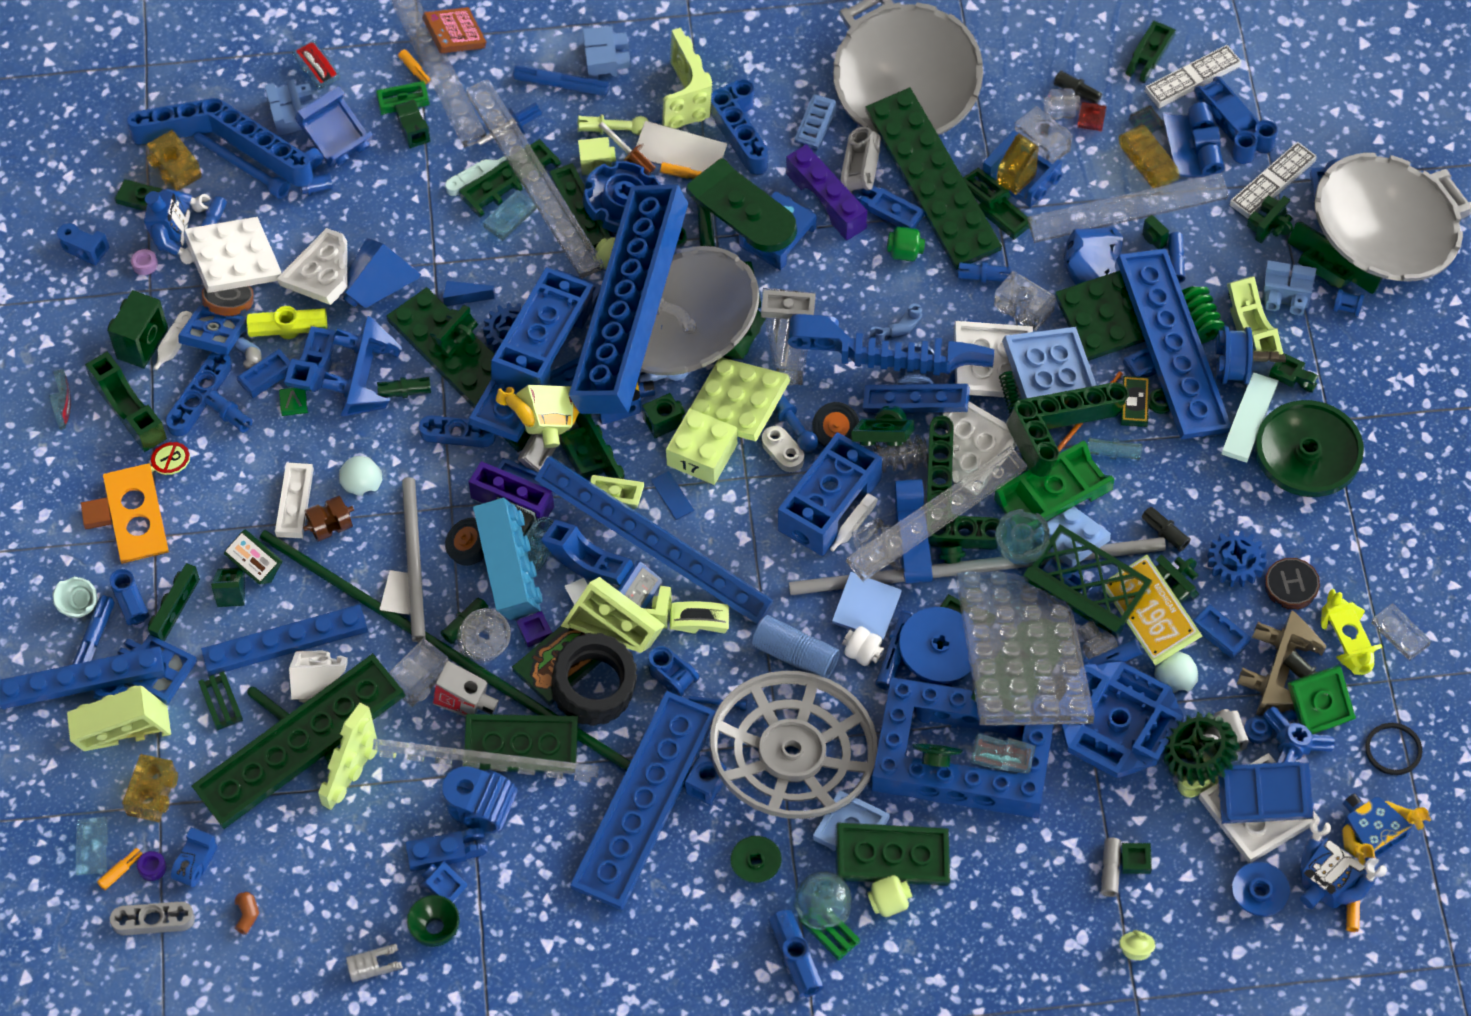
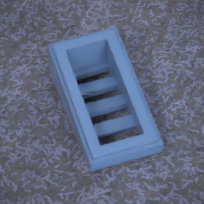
[794,94,836,150]

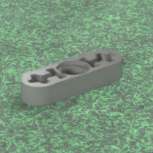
[110,902,195,935]

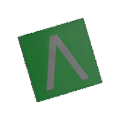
[279,388,308,416]

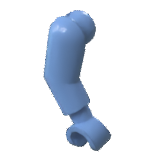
[870,304,922,344]

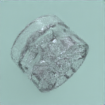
[457,608,511,663]

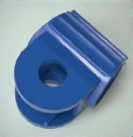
[442,766,518,833]

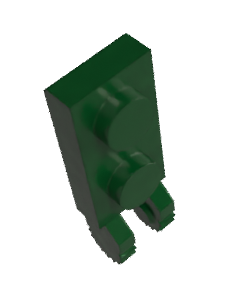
[1125,20,1176,83]

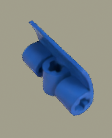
[1163,102,1225,177]

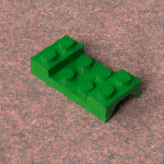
[994,440,1115,539]

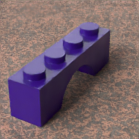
[786,144,867,241]

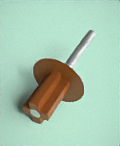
[599,122,656,176]

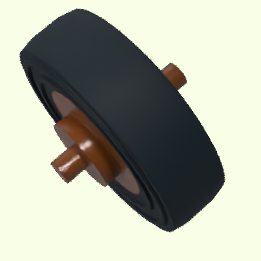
[445,518,484,566]

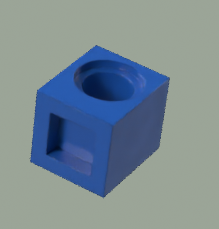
[685,755,726,806]

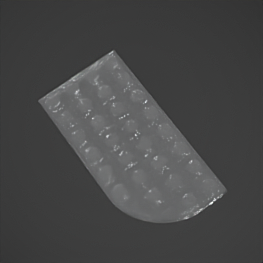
[956,571,1094,725]

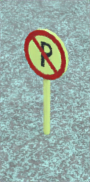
[151,442,190,475]

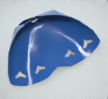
[1064,227,1123,285]

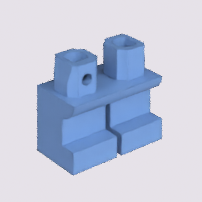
[583,26,631,80]
[265,79,313,136]
[1262,260,1317,316]

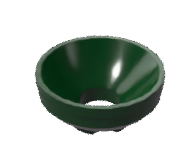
[407,895,460,947]

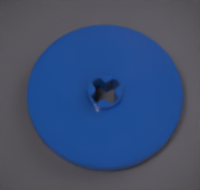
[899,607,981,684]

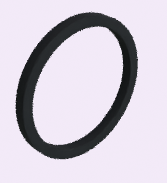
[1365,723,1423,775]

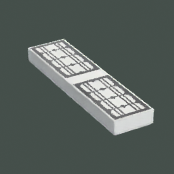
[1145,45,1241,108]
[1230,142,1317,219]

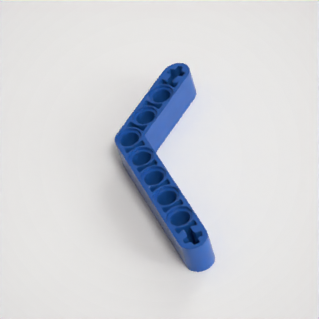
[127,98,313,187]

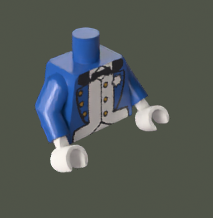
[144,189,210,264]
[1300,818,1387,909]

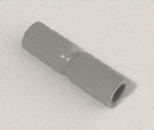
[1101,838,1121,897]

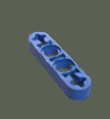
[166,352,232,436]

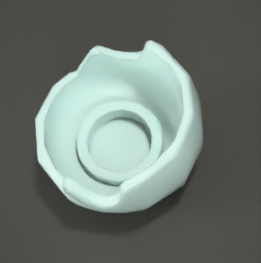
[339,456,382,496]
[52,577,98,618]
[1154,651,1198,693]

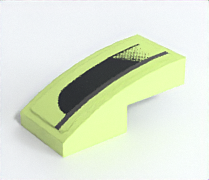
[670,601,729,634]

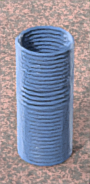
[752,615,840,679]

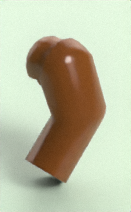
[234,892,259,935]

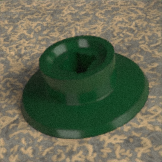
[912,743,963,767]
[730,836,782,883]

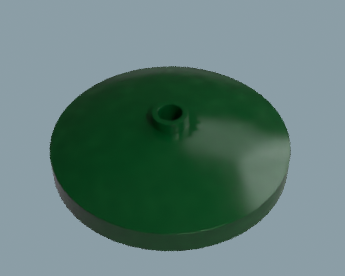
[1255,400,1364,497]

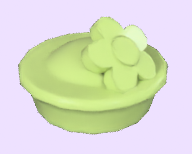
[1119,930,1155,960]

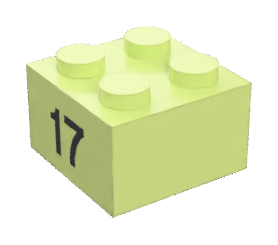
[666,408,738,485]

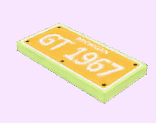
[1105,555,1202,666]

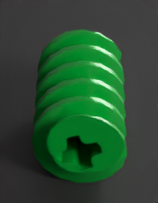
[1182,286,1225,344]

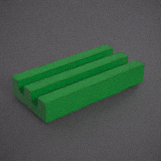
[376,81,430,115]
[800,900,860,961]

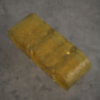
[1119,124,1180,190]

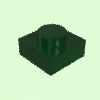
[1142,215,1169,250]
[1121,843,1152,874]

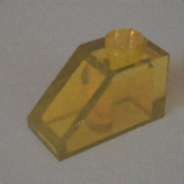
[997,133,1039,195]

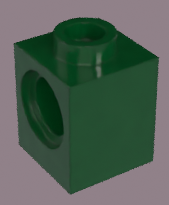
[642,393,685,439]

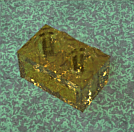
[122,754,178,822]

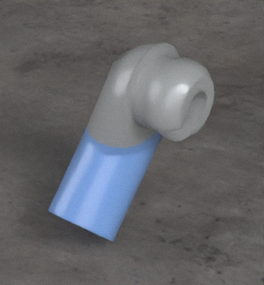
[235,337,261,369]

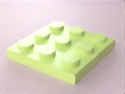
[690,357,790,441]

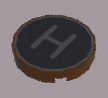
[1265,558,1320,609]

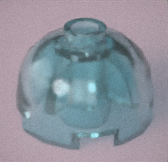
[995,509,1050,565]
[794,871,852,931]

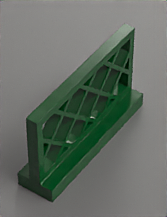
[1023,524,1152,638]

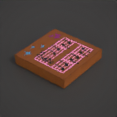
[422,7,487,54]

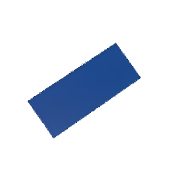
[651,471,695,520]

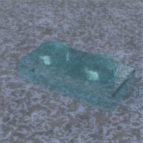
[483,190,537,241]

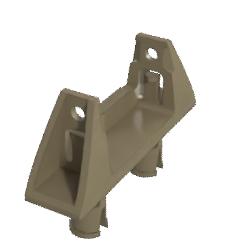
[1237,610,1326,715]

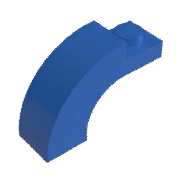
[284,326,335,392]
[541,519,634,586]

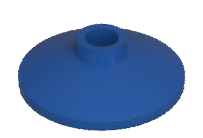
[1232,862,1290,916]

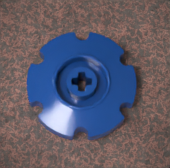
[582,161,661,233]

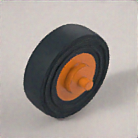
[812,402,860,447]

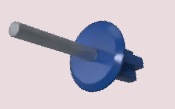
[477,102,542,146]

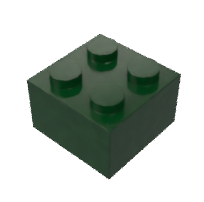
[107,290,169,369]

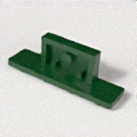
[1288,221,1383,294]
[559,413,625,479]

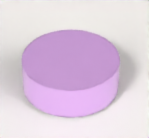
[131,249,158,275]

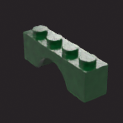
[85,351,167,452]

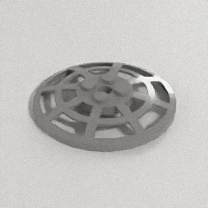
[710,671,878,819]

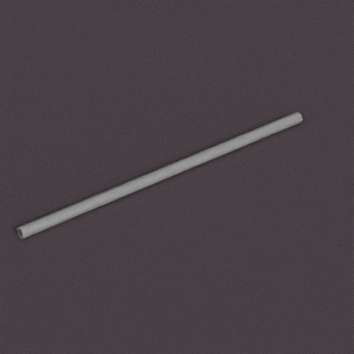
[789,537,1166,595]

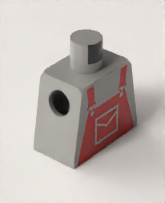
[433,661,499,717]

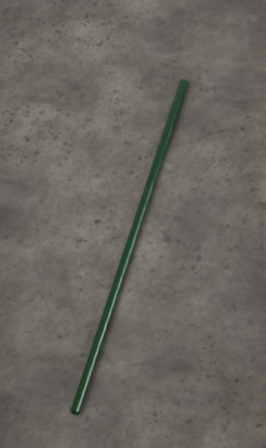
[260,530,631,771]

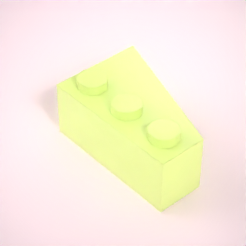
[561,577,665,653]

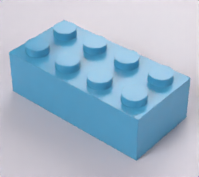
[473,498,543,620]

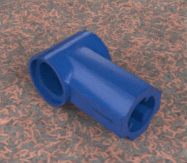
[110,569,150,626]

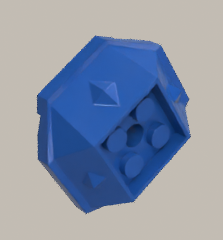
[1057,662,1184,778]

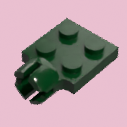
[852,406,914,446]

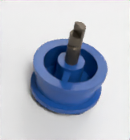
[1215,326,1286,385]

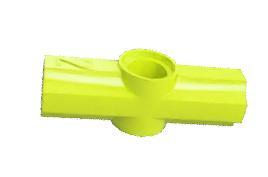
[247,306,328,339]

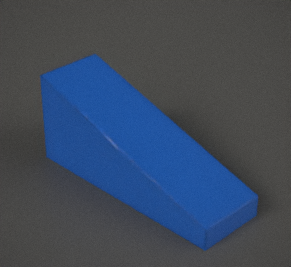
[443,281,495,306]

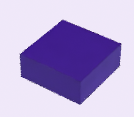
[517,611,552,647]

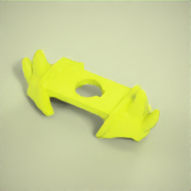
[1321,589,1382,675]

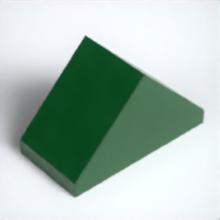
[211,567,245,607]

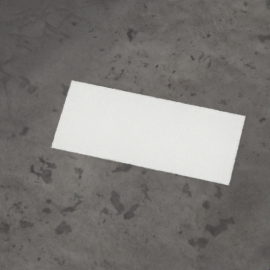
[636,121,727,172]

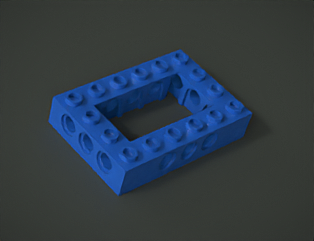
[872,677,1057,819]

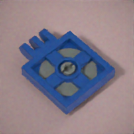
[178,305,247,355]
[118,634,197,705]

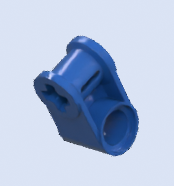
[649,646,700,697]

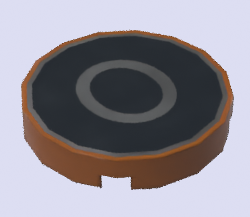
[202,286,254,316]

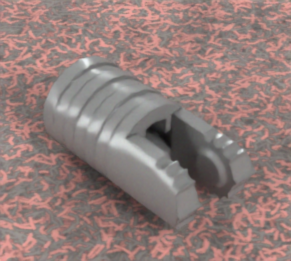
[346,944,403,983]

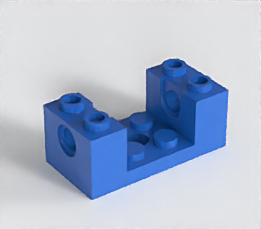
[778,432,882,556]

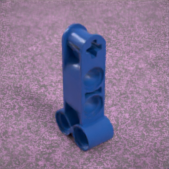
[1194,76,1278,164]

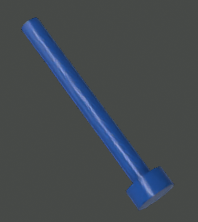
[689,696,747,711]

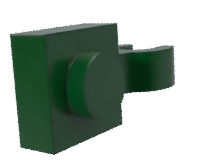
[1269,353,1318,393]

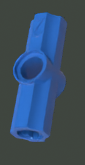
[768,910,823,998]

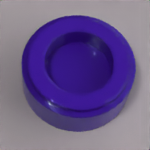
[137,851,167,881]

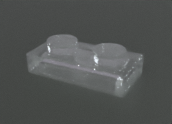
[1371,603,1431,661]

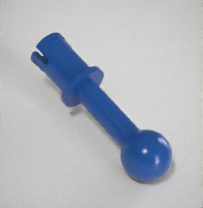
[775,394,818,452]

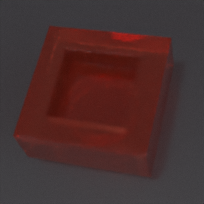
[1077,102,1107,132]

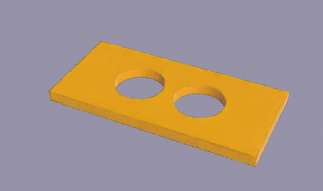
[103,463,169,564]

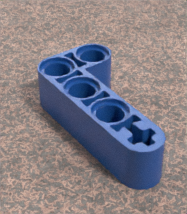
[710,79,768,175]
[895,479,933,584]

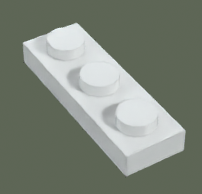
[275,463,314,538]

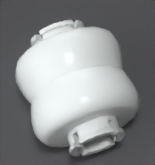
[842,626,884,666]

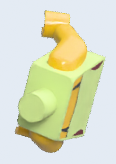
[495,385,579,448]

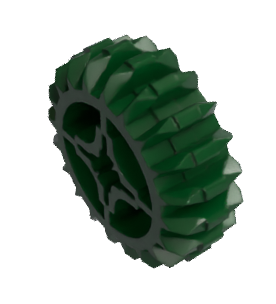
[1163,712,1239,787]

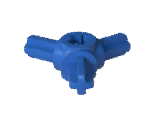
[1263,706,1335,763]

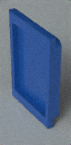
[1218,762,1314,824]

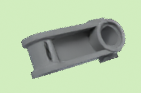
[841,127,881,193]

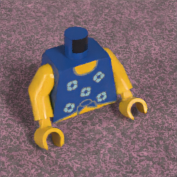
[1342,793,1431,865]

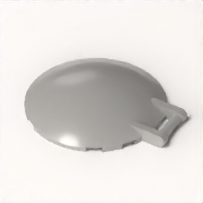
[833,0,983,136]
[1315,153,1471,281]
[591,246,759,375]

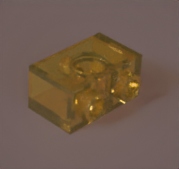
[147,130,202,191]

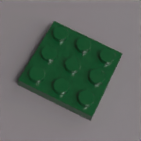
[1054,270,1145,361]

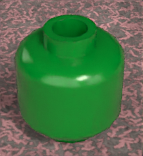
[887,227,925,262]

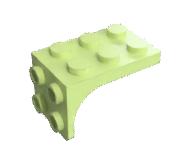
[662,28,712,129]

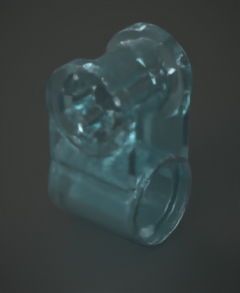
[526,517,554,572]

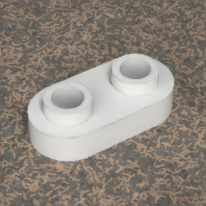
[762,426,804,472]

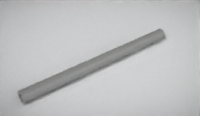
[402,477,426,643]

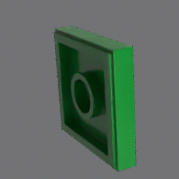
[1287,665,1356,734]

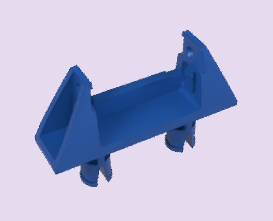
[321,316,402,416]

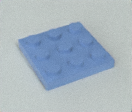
[1002,327,1096,399]

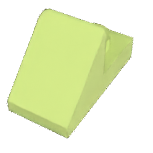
[590,475,644,510]

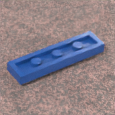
[862,384,970,413]

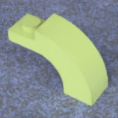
[1227,276,1283,354]

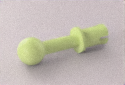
[577,115,649,136]

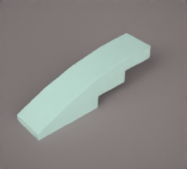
[1222,372,1279,463]

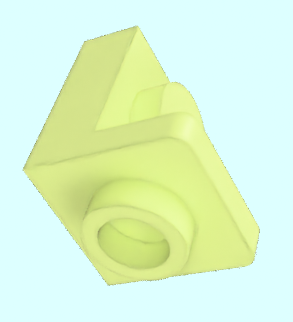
[642,586,672,629]

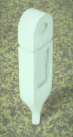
[446,156,507,196]

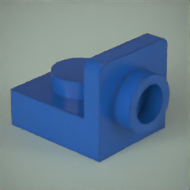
[419,862,468,902]

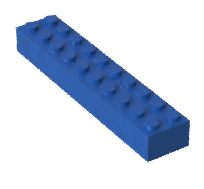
[569,184,688,414]

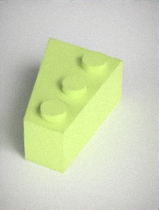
[67,686,171,751]

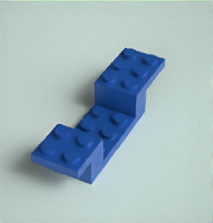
[469,267,601,442]

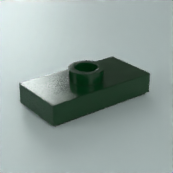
[115,179,163,211]

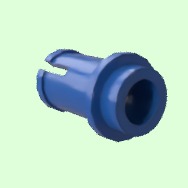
[301,173,333,196]

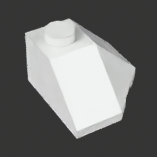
[289,650,348,703]

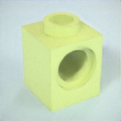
[578,137,616,175]

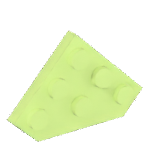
[318,703,379,810]

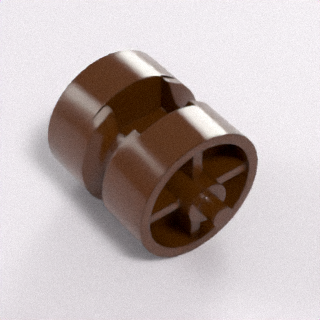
[303,495,354,542]

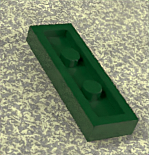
[148,563,200,642]

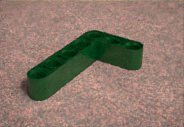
[1006,383,1129,477]
[926,415,1005,550]

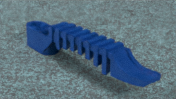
[787,314,995,376]

